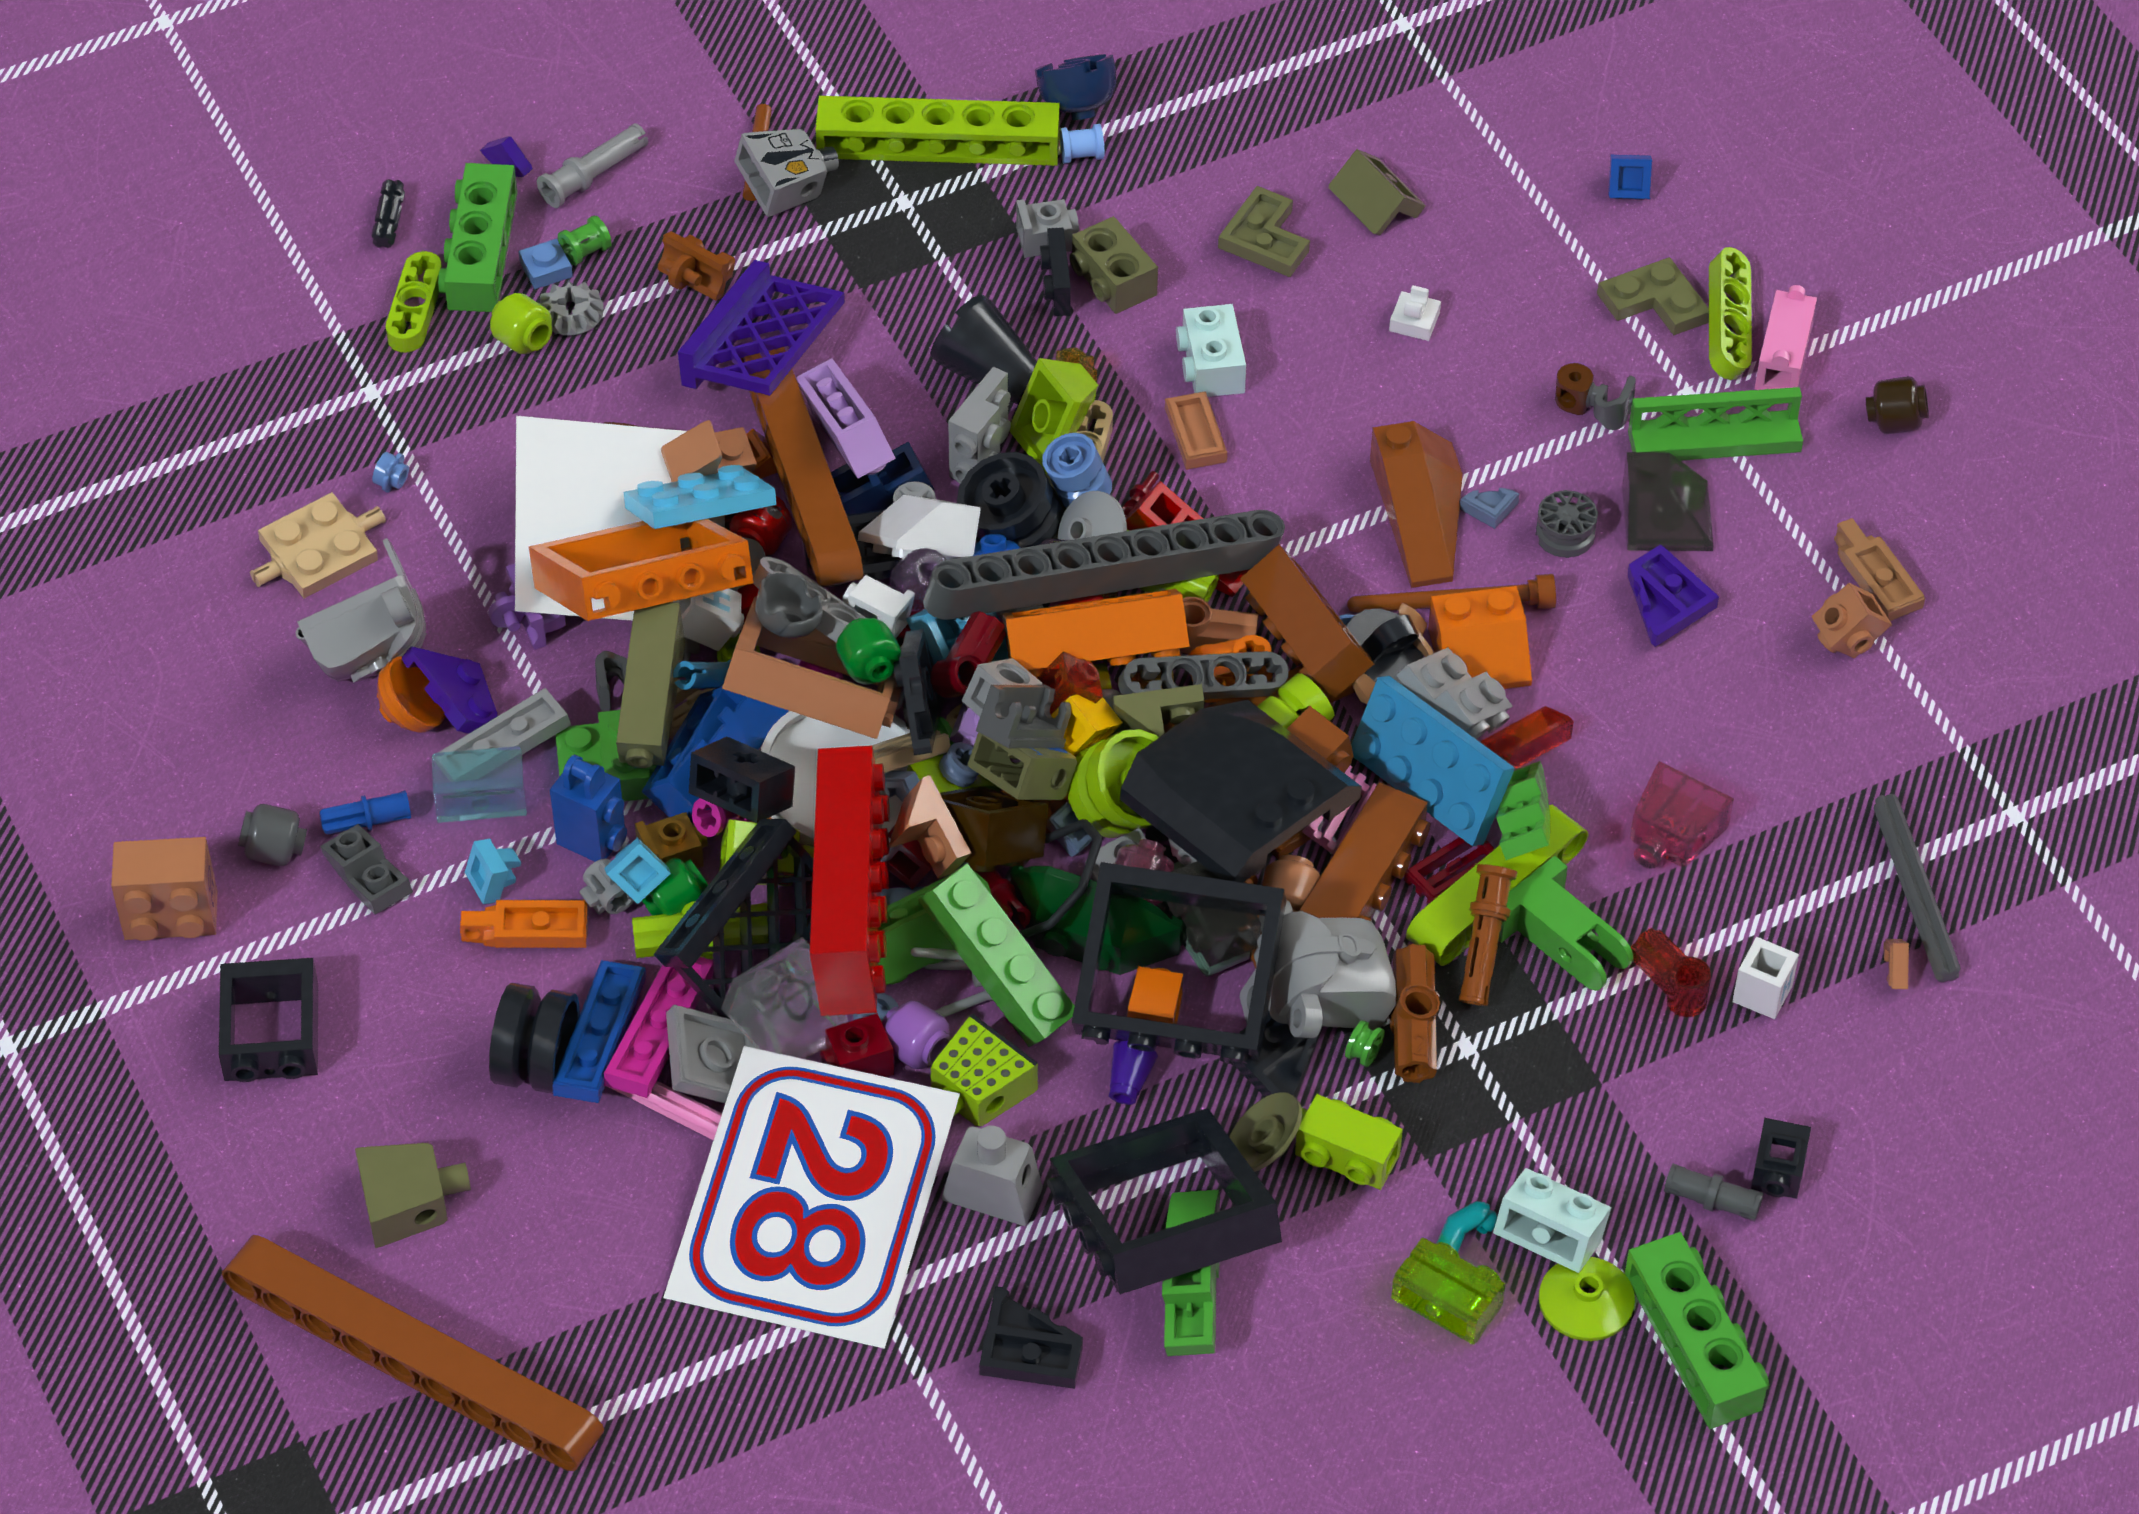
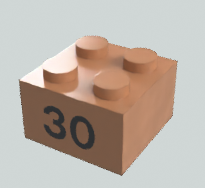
[111,837,218,941]

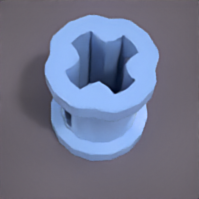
[1059,124,1105,164]

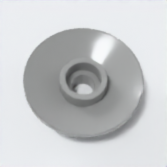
[1058,491,1127,541]

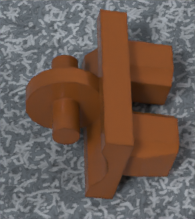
[657,231,735,301]

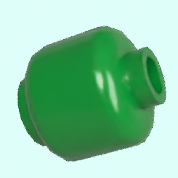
[836,618,901,684]
[642,858,708,916]

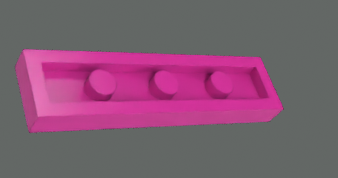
[604,957,713,1098]

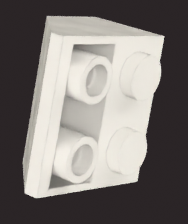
[858,495,981,563]

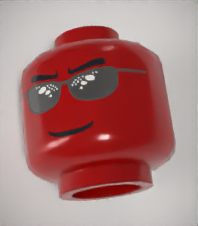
[729,496,792,556]

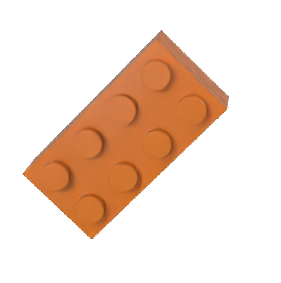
[1002,589,1190,677]

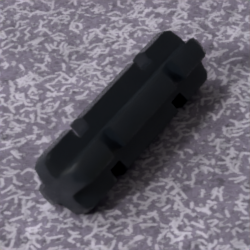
[371,179,405,248]

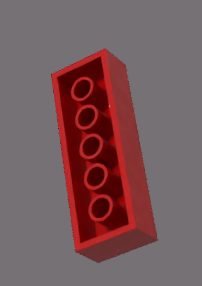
[810,745,890,1016]

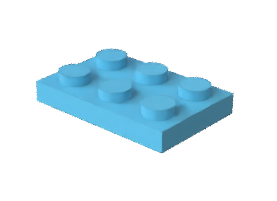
[623,465,777,529]

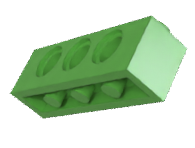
[438,163,518,312]
[1625,1232,1769,1430]

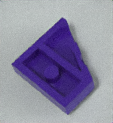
[1627,544,1719,647]
[402,646,498,734]

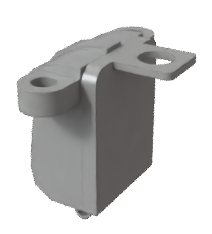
[296,538,427,683]
[1240,900,1396,1038]

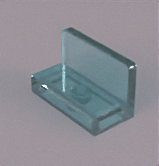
[432,746,527,823]

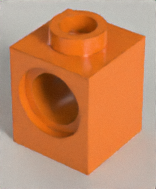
[1127,966,1183,1024]

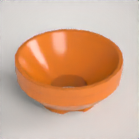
[377,656,446,733]

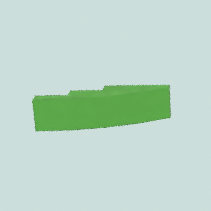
[1496,761,1551,860]

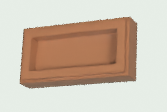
[1165,391,1227,470]

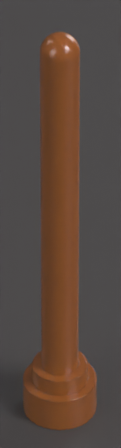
[1347,574,1556,613]

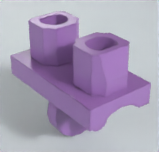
[488,563,566,650]

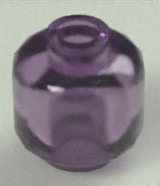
[890,548,947,610]

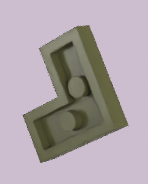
[1218,186,1310,277]
[1597,257,1709,336]

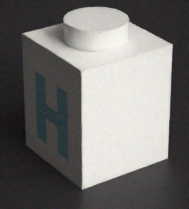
[674,589,744,651]
[1732,937,1799,1019]

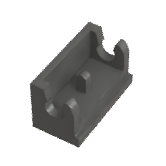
[976,685,1071,748]

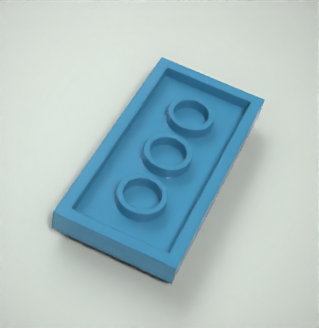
[1351,676,1515,846]

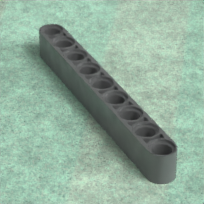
[923,510,1285,619]

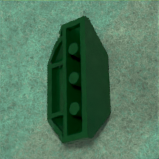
[1010,866,1183,975]

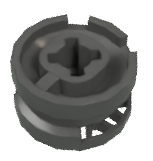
[1535,490,1598,558]

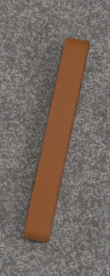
[741,347,863,587]
[222,1235,604,1471]

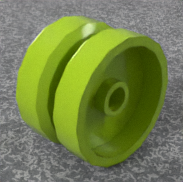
[1067,729,1159,838]

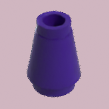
[1109,1041,1158,1105]

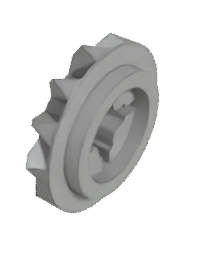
[540,280,604,335]

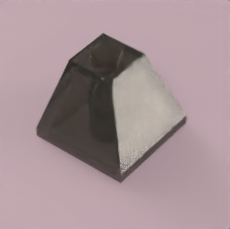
[1622,452,1714,551]

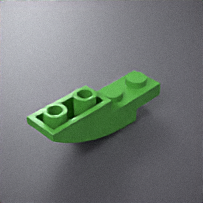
[1162,1190,1220,1356]

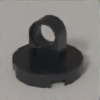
[1346,608,1424,687]

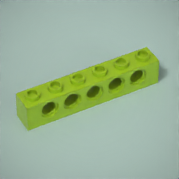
[816,96,1060,166]

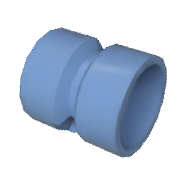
[1042,433,1112,508]

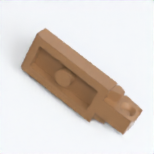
[1834,518,1925,621]

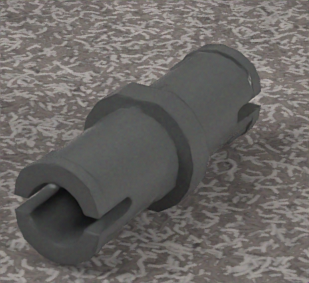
[1664,1163,1764,1222]

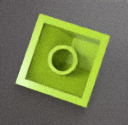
[1010,358,1099,474]

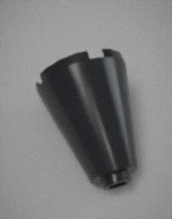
[930,294,1037,405]

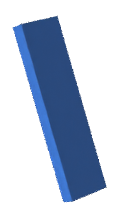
[553,960,646,1103]

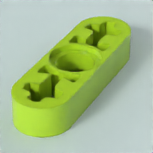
[386,251,442,353]

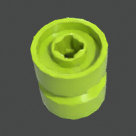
[1257,673,1335,729]

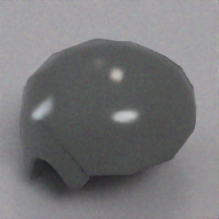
[755,572,823,638]

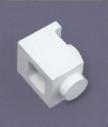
[842,575,915,639]

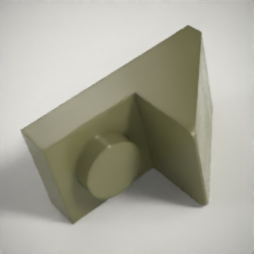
[1112,684,1205,737]

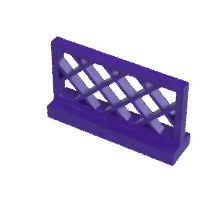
[678,260,845,396]

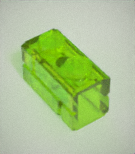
[1391,1238,1506,1345]

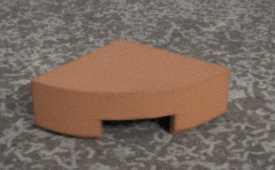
[1884,939,1909,989]

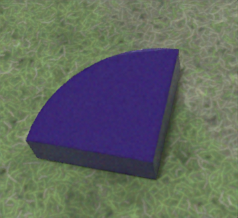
[480,136,533,177]

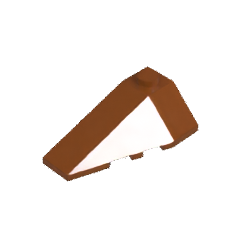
[1370,421,1463,588]

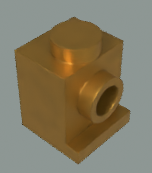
[635,812,708,869]

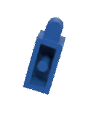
[550,754,627,862]

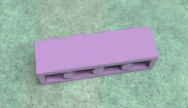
[795,358,896,478]

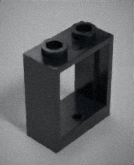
[219,958,318,1082]

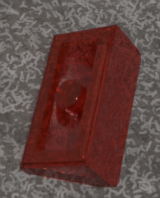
[1480,706,1574,770]

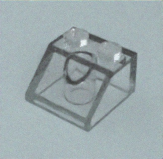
[721,937,848,1059]

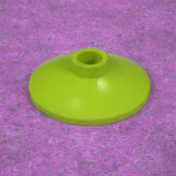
[1539,1257,1635,1341]

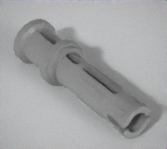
[537,123,648,208]

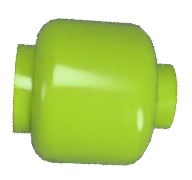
[490,293,552,354]

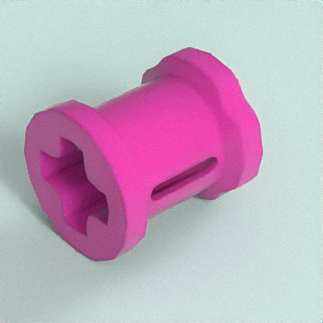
[692,798,750,837]

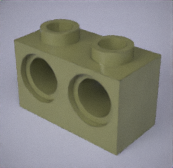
[1069,216,1158,314]

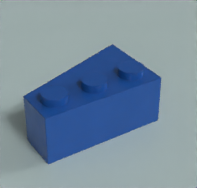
[642,686,789,822]

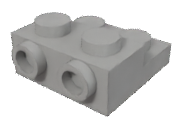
[948,367,1011,484]
[1396,647,1513,739]

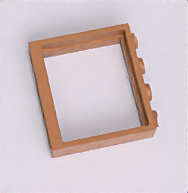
[722,597,903,739]

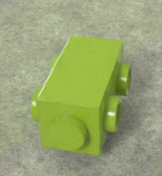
[1295,1094,1403,1190]

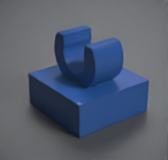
[1608,154,1652,199]

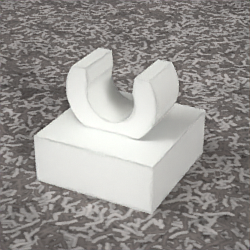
[1389,285,1441,341]

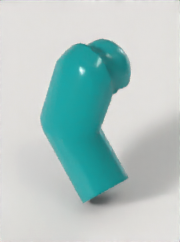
[1434,1201,1498,1259]

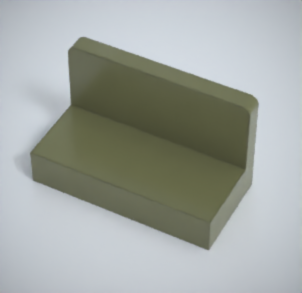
[1329,149,1426,235]

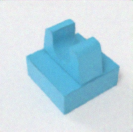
[604,837,671,904]
[465,839,521,904]

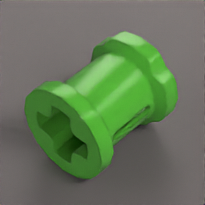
[557,215,612,266]

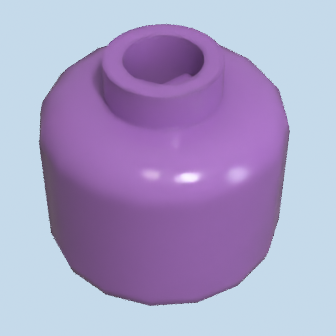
[882,1001,951,1069]

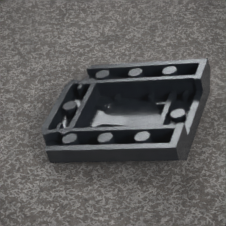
[1120,700,1362,883]

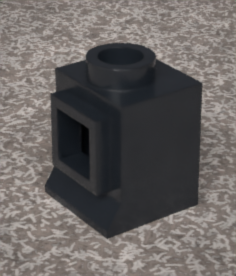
[1751,1118,1811,1199]

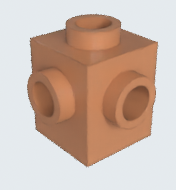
[1811,583,1892,659]

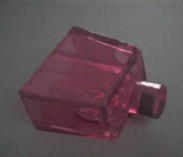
[1630,761,1734,869]

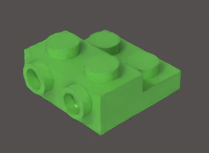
[556,710,657,802]

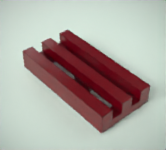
[1404,837,1495,904]

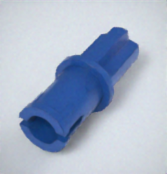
[320,790,411,835]

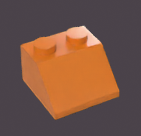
[1428,586,1532,689]

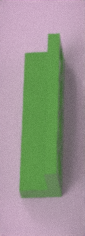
[1628,387,1803,464]

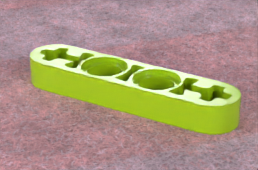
[1709,247,1752,380]

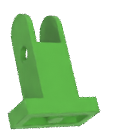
[1498,856,1633,991]

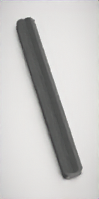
[1874,794,1961,983]

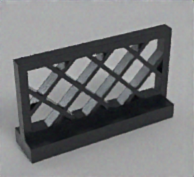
[653,819,813,1023]

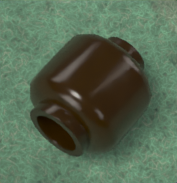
[1866,376,1929,434]

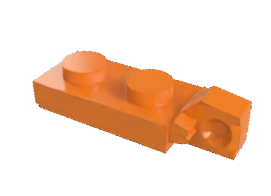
[460,900,588,948]

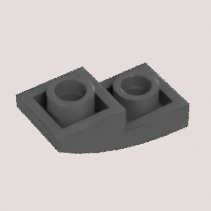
[320,824,413,915]

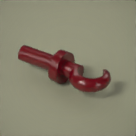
[1122,471,1159,517]

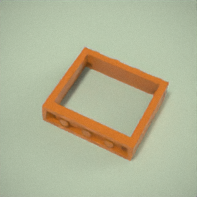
[528,519,754,621]

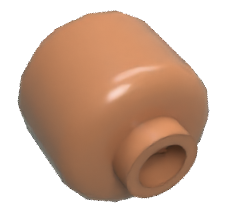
[1262,855,1321,912]

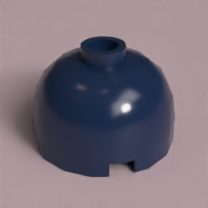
[1035,54,1116,120]

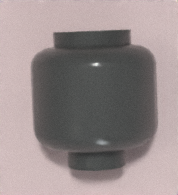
[238,804,307,866]

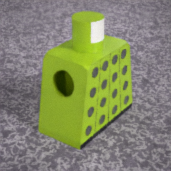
[931,1014,1038,1126]

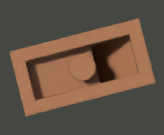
[661,420,757,482]
[889,775,971,878]

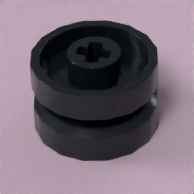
[957,452,1064,548]
[489,983,580,1094]

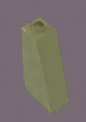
[616,602,685,768]

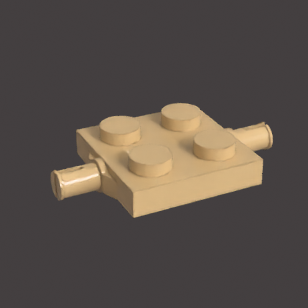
[250,492,386,599]

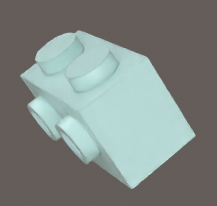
[1176,304,1246,397]
[1493,1168,1611,1273]

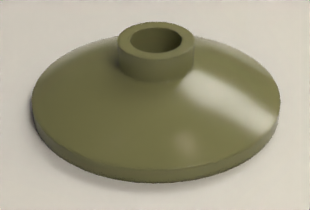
[1229,1092,1302,1172]

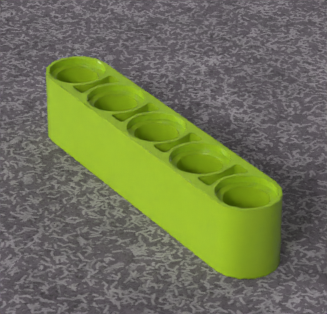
[1406,804,1588,966]

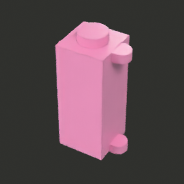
[1755,285,1817,390]

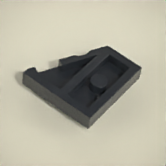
[979,1286,1083,1389]

